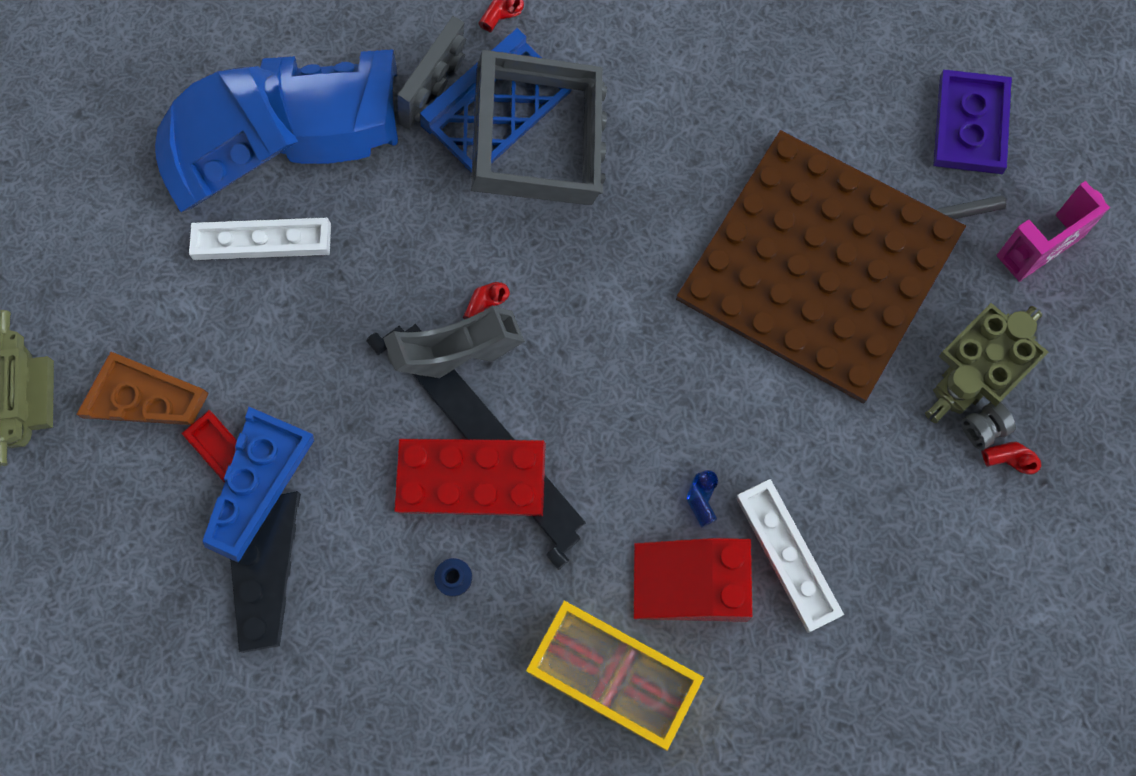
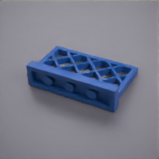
[420,28,572,173]

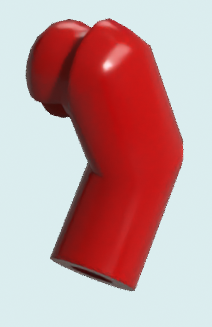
[478,0,524,32]
[463,282,510,320]
[981,442,1041,475]

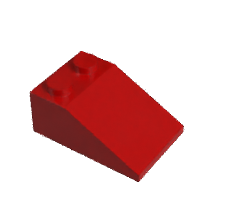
[634,538,752,622]

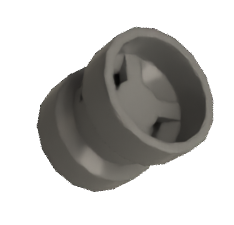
[961,402,1016,450]

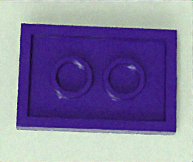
[933,69,1012,174]

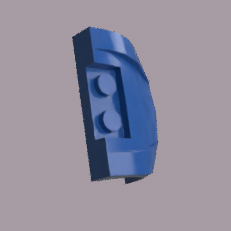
[260,49,398,164]
[155,66,298,212]

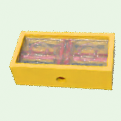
[526,600,704,751]

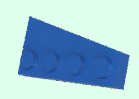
[202,407,314,562]

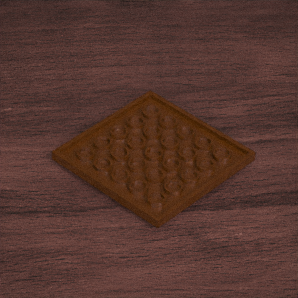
[676,130,966,404]

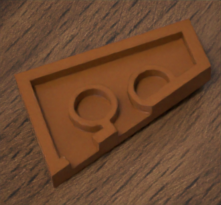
[76,352,209,425]

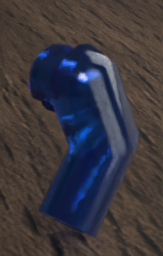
[686,470,718,528]

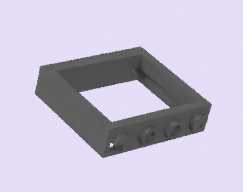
[471,50,607,205]

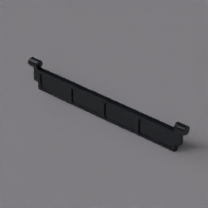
[366,324,586,570]

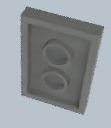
[398,16,466,130]

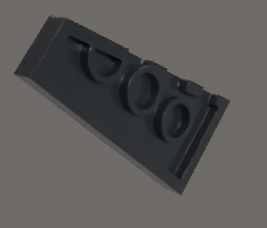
[230,491,301,653]

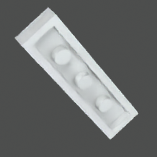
[189,218,331,260]
[736,479,844,633]

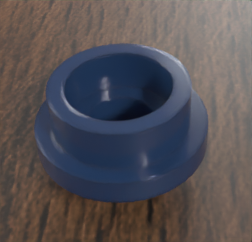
[434,558,472,597]

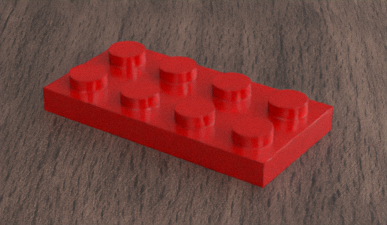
[394,439,546,516]

